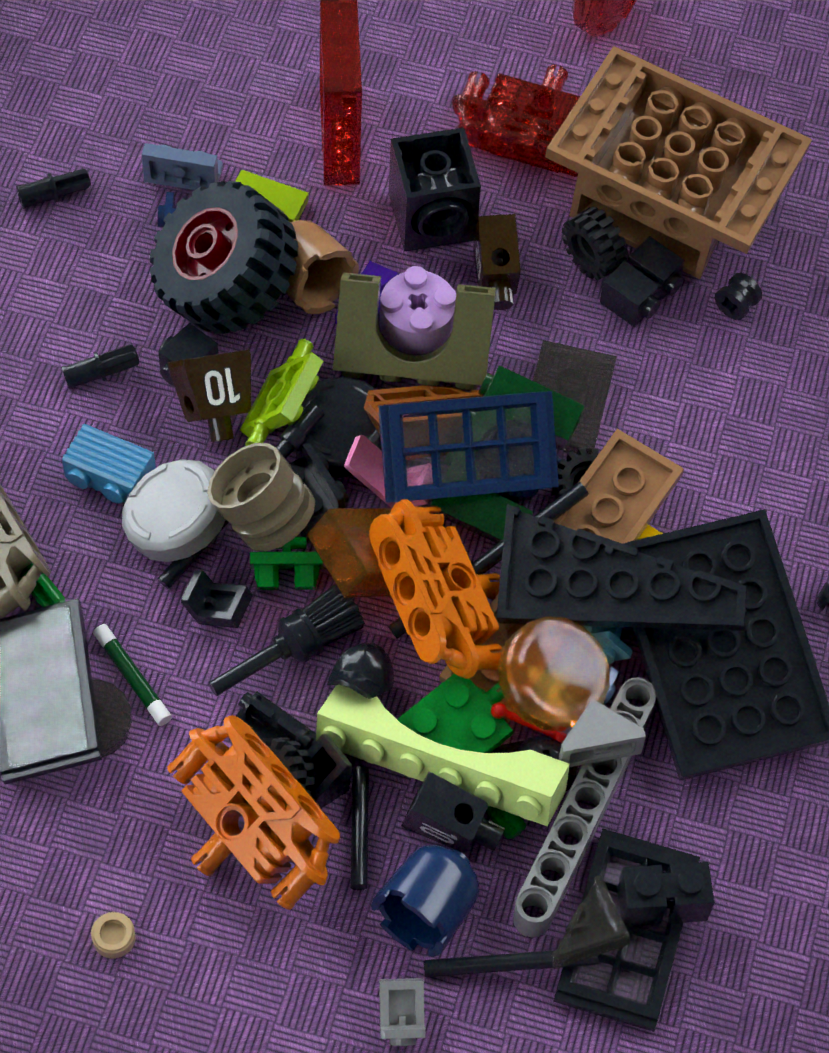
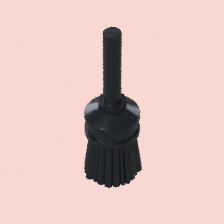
[208,584,365,696]

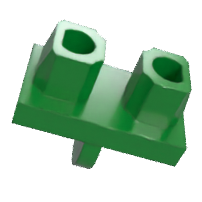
[250,537,323,590]

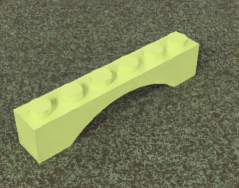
[316,685,570,826]

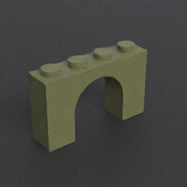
[333,272,496,390]

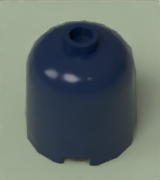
[371,845,479,957]

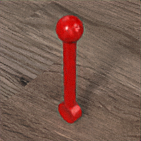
[491,702,567,743]

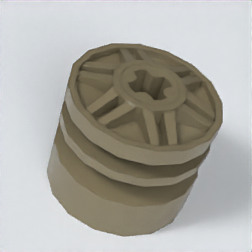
[207,443,315,551]

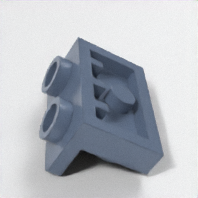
[142,143,223,190]

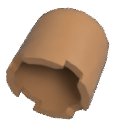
[286,220,359,314]

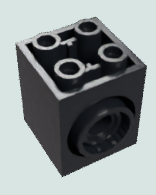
[389,127,481,252]

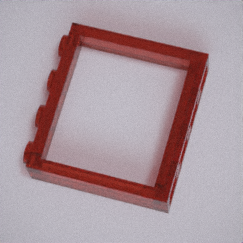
[319,0,362,186]

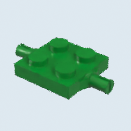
[397,674,515,778]

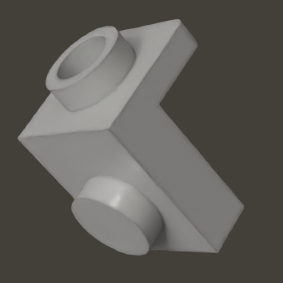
[379,978,426,1046]

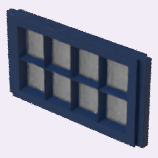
[378,391,559,503]

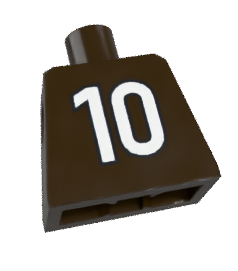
[473,214,520,310]
[167,349,251,442]

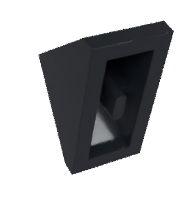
[304,734,352,809]

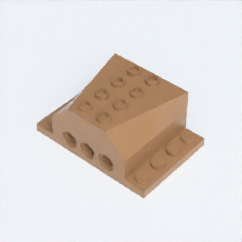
[545,46,812,279]

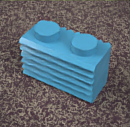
[62,424,156,504]

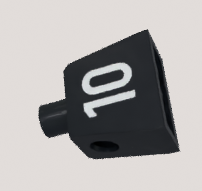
[401,772,505,852]

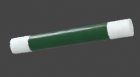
[93,624,172,726]

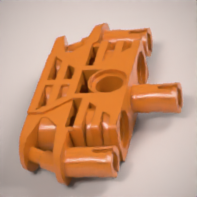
[369,499,505,679]
[167,715,340,910]

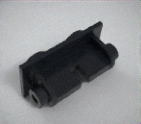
[236,692,316,751]

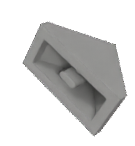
[558,699,646,767]

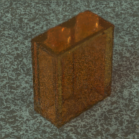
[307,508,392,598]

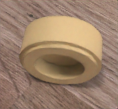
[91,912,136,959]

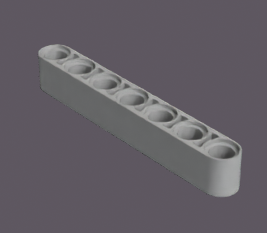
[513,677,656,938]

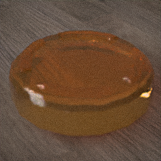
[498,617,610,731]

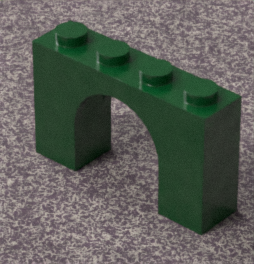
[430,365,585,544]

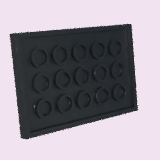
[622,509,829,781]

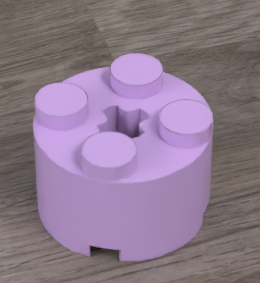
[379,266,456,355]

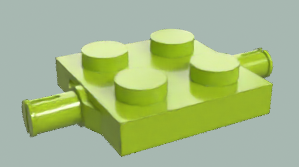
[240,339,323,446]

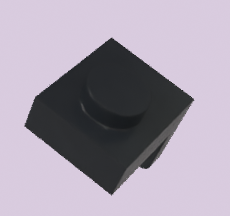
[181,570,253,628]

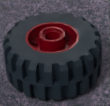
[150,181,298,334]

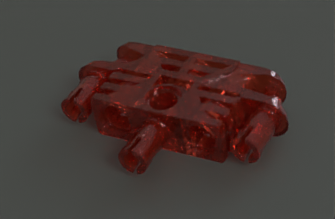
[451,64,580,177]

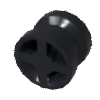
[714,273,763,320]

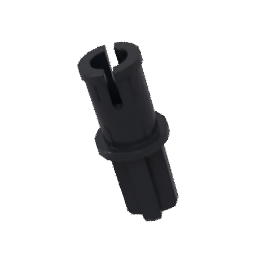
[16,169,91,209]
[61,344,139,390]

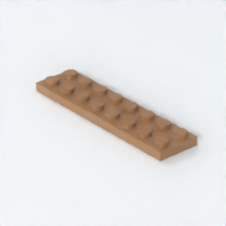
[439,429,684,724]

